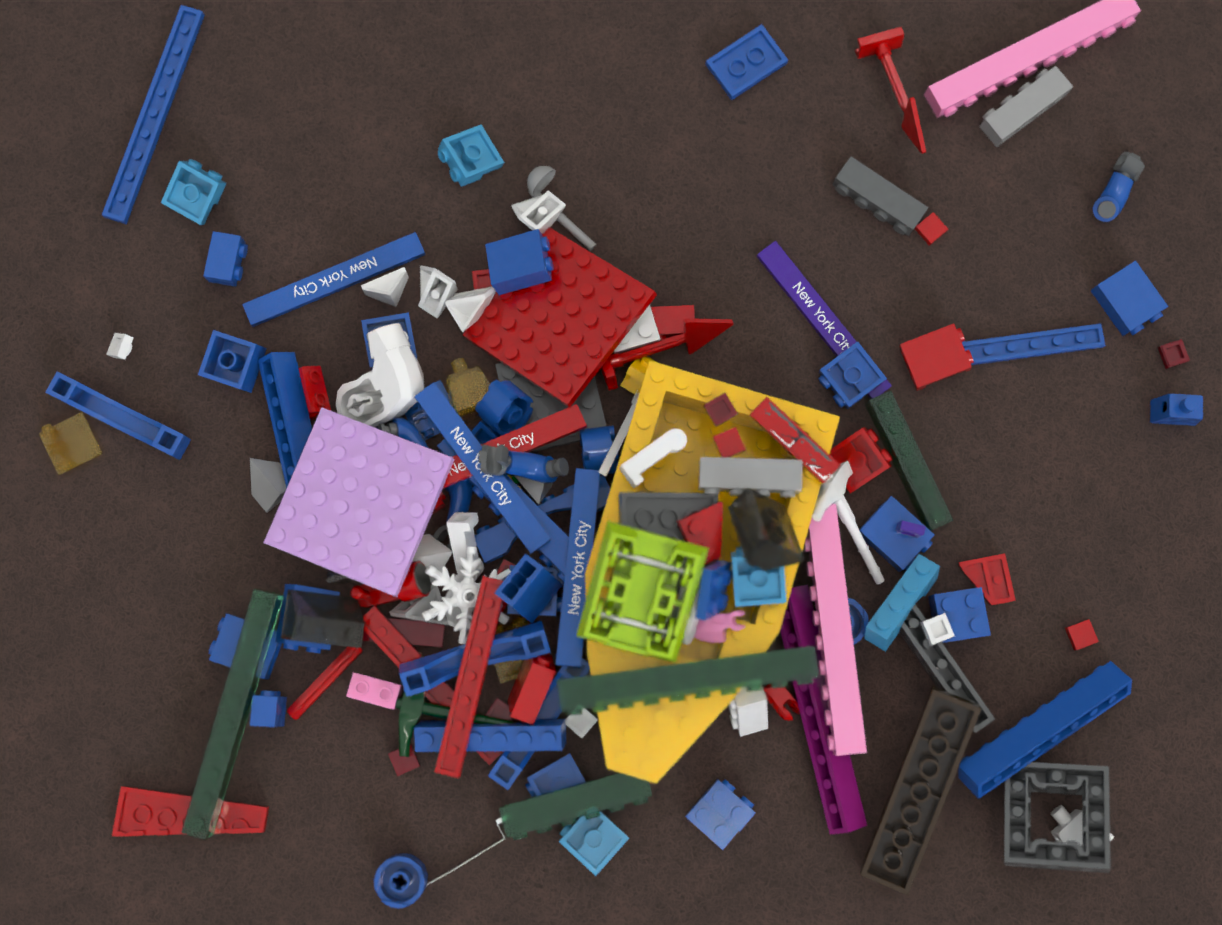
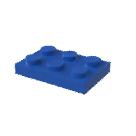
[705,24,788,100]

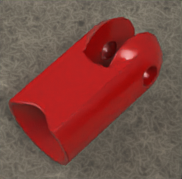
[763,677,800,721]

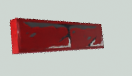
[749,397,841,484]

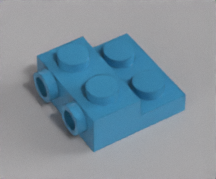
[438,125,504,187]
[161,159,227,225]
[731,544,787,607]
[559,803,629,876]

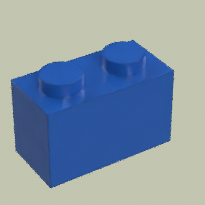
[203,231,248,287]
[250,690,287,727]

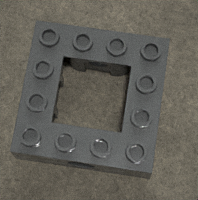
[1004,762,1110,873]

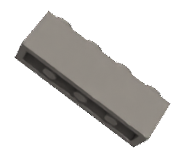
[979,66,1073,147]
[699,457,802,498]

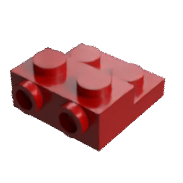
[829,427,893,494]

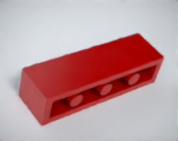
[651,305,695,340]

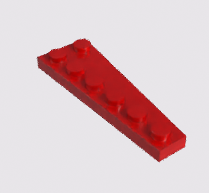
[112,786,269,836]

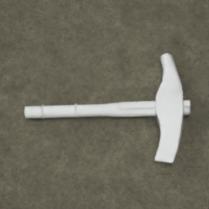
[812,461,885,584]

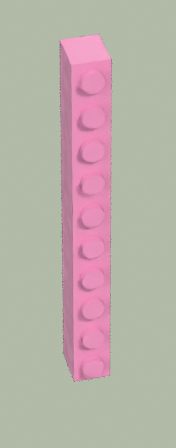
[924,0,1141,118]
[804,504,867,756]

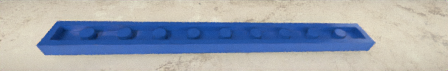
[102,5,205,224]

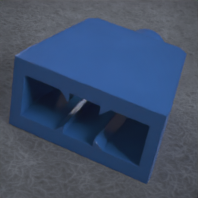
[1150,394,1203,426]

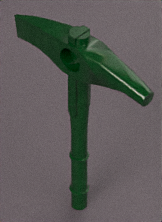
[396,656,519,757]

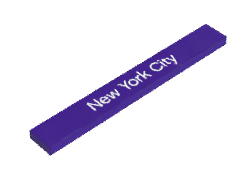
[756,241,892,401]

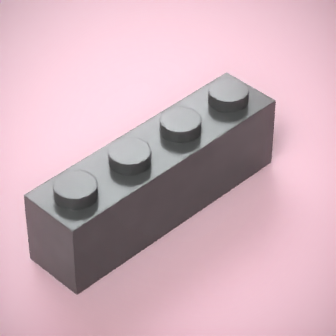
[832,156,929,236]

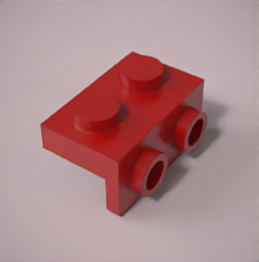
[299,366,331,420]

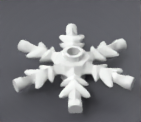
[422,546,511,644]

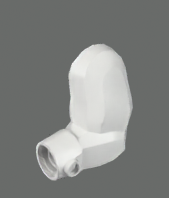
[336,323,424,428]

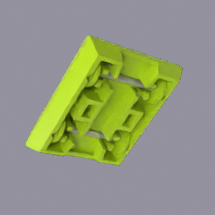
[576,521,709,663]

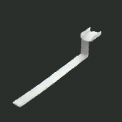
[598,390,639,476]
[427,812,514,885]

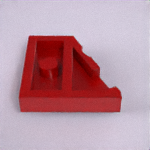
[676,501,723,565]
[958,554,1016,606]

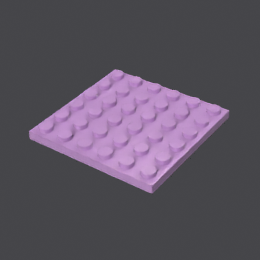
[264,407,455,597]

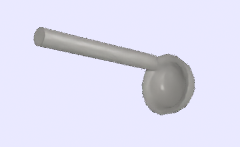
[527,166,596,251]

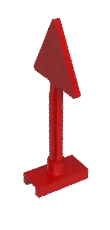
[855,27,926,154]
[601,318,734,391]

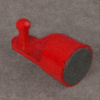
[351,561,431,608]

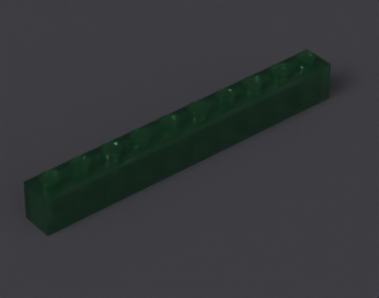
[181,589,284,840]
[557,646,819,716]

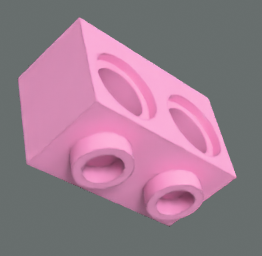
[346,673,403,710]

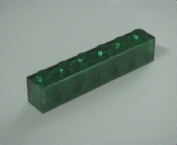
[865,391,953,531]
[499,772,653,841]

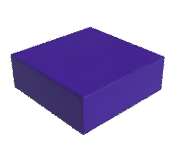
[896,520,926,538]

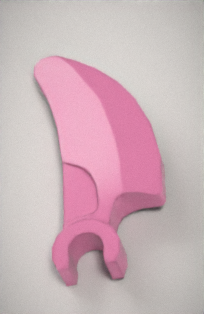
[673,605,745,643]

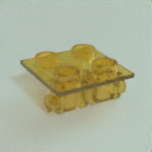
[39,412,103,475]

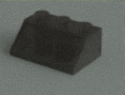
[728,488,805,571]
[281,589,365,648]

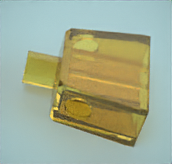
[446,358,490,416]

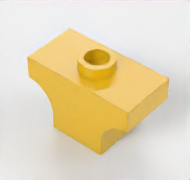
[620,356,658,394]

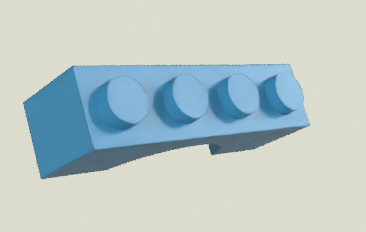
[865,554,940,652]

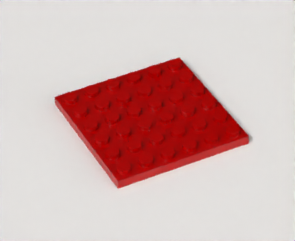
[463,227,657,408]

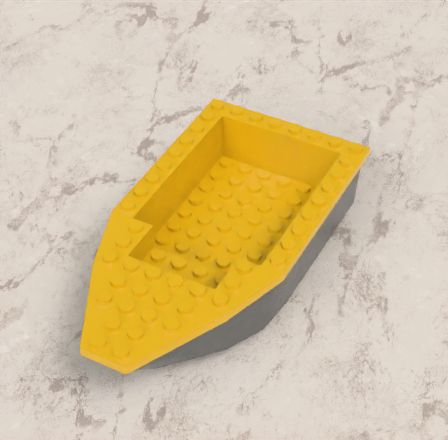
[585,360,840,783]

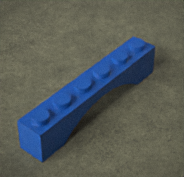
[45,372,191,460]
[475,475,610,564]
[399,621,551,697]
[488,659,590,790]
[414,719,567,752]

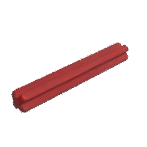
[287,642,363,720]

